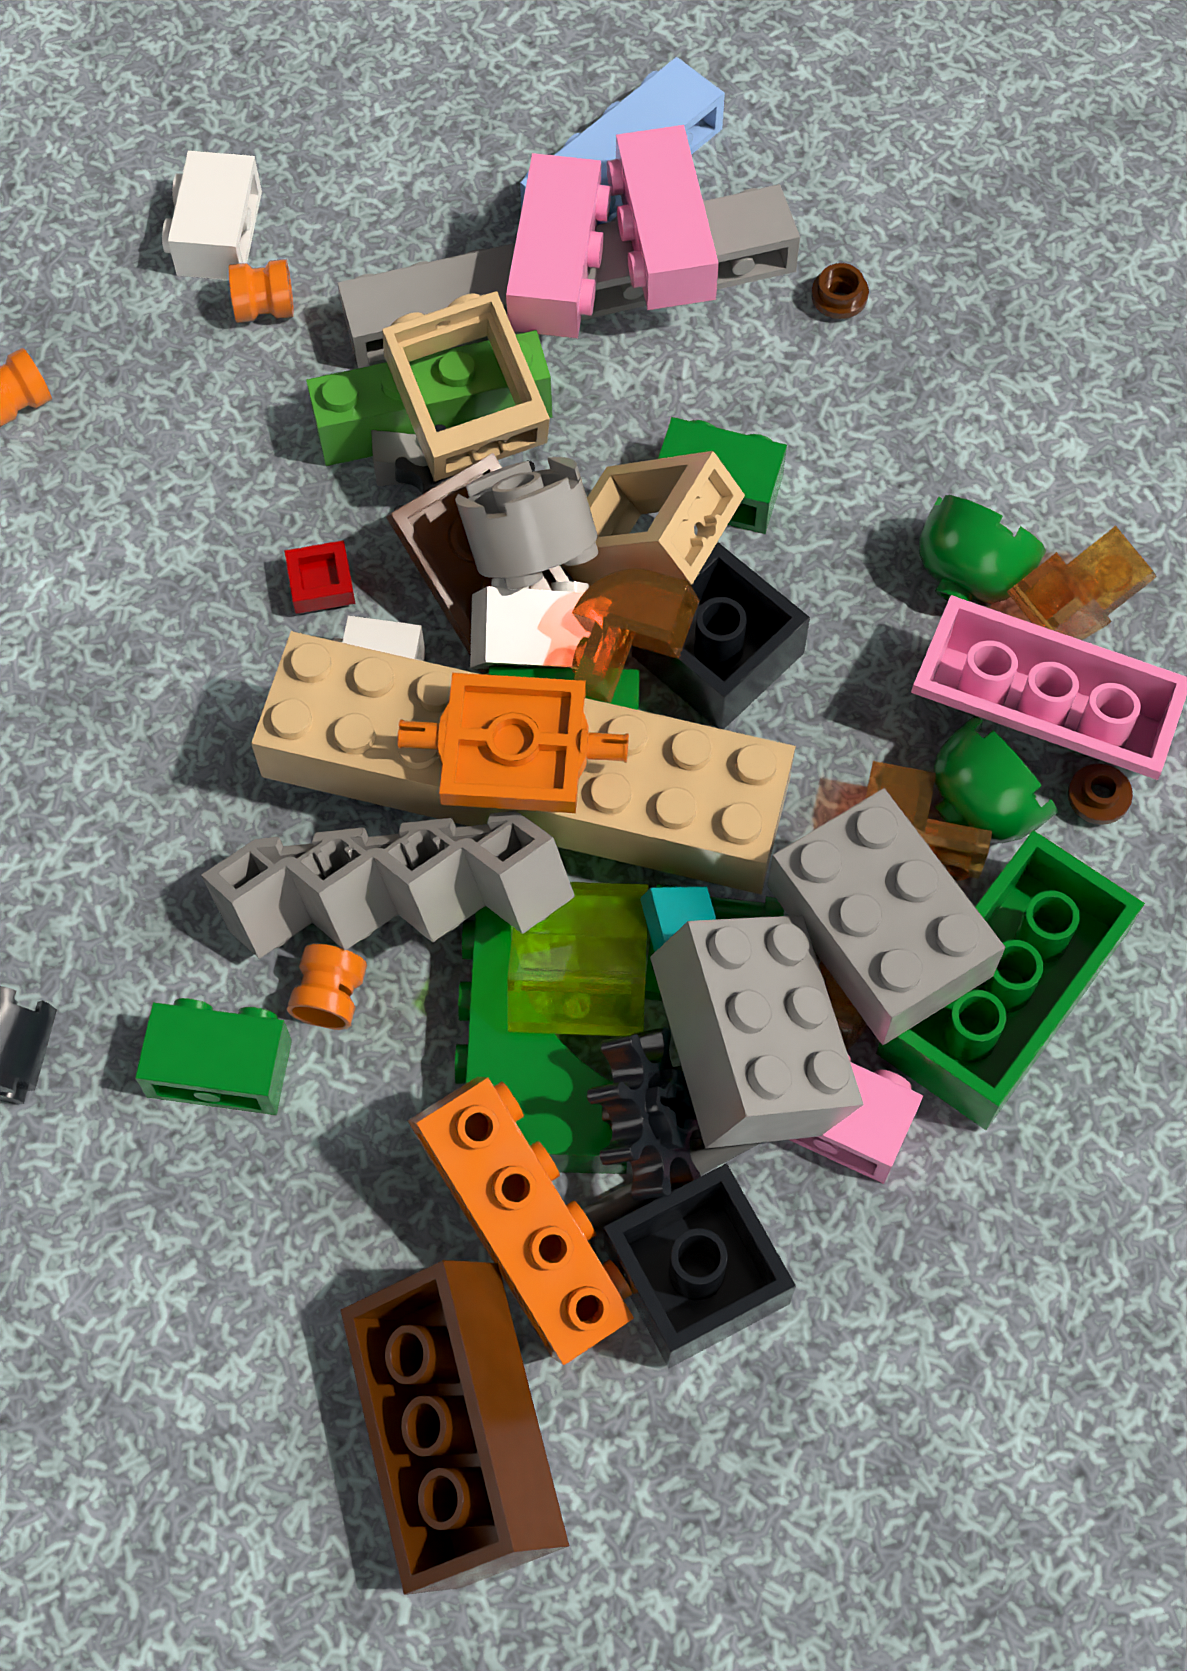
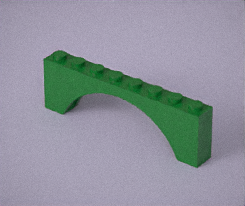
[455,666,639,1174]

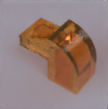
[1007,526,1157,640]
[572,569,700,703]
[864,761,992,881]

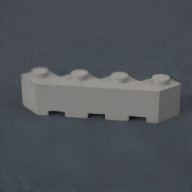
[201,811,575,959]

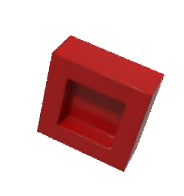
[284,540,356,614]

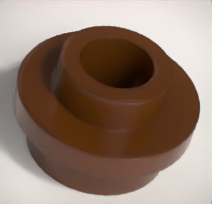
[811,263,869,319]
[1068,764,1133,825]

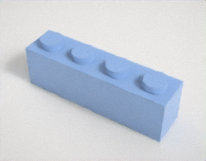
[520,57,725,225]

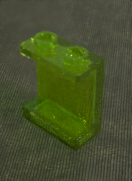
[508,882,648,1036]

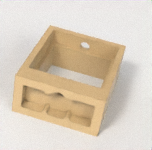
[382,291,550,482]
[561,451,745,594]

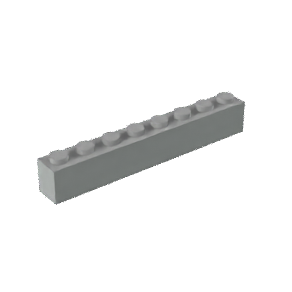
[337,184,800,368]

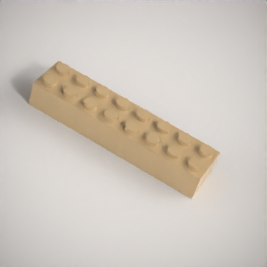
[251,631,796,895]

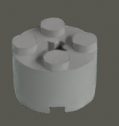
[455,457,598,589]

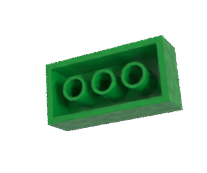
[876,830,1145,1130]

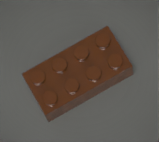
[340,1260,569,1595]

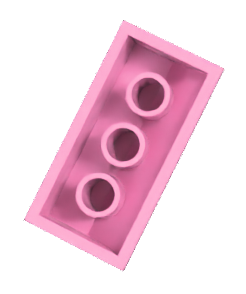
[911,595,1187,780]

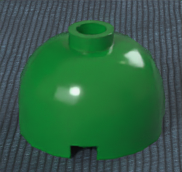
[919,495,1046,604]
[933,716,1058,844]

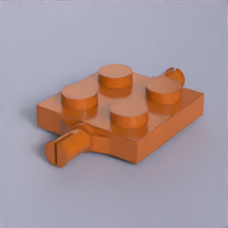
[398,673,629,813]

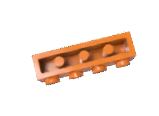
[408,1077,634,1365]

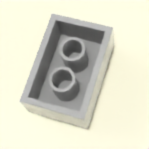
[768,788,1006,1045]
[650,915,864,1148]

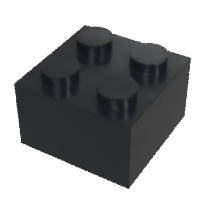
[632,542,810,730]
[604,1163,796,1369]

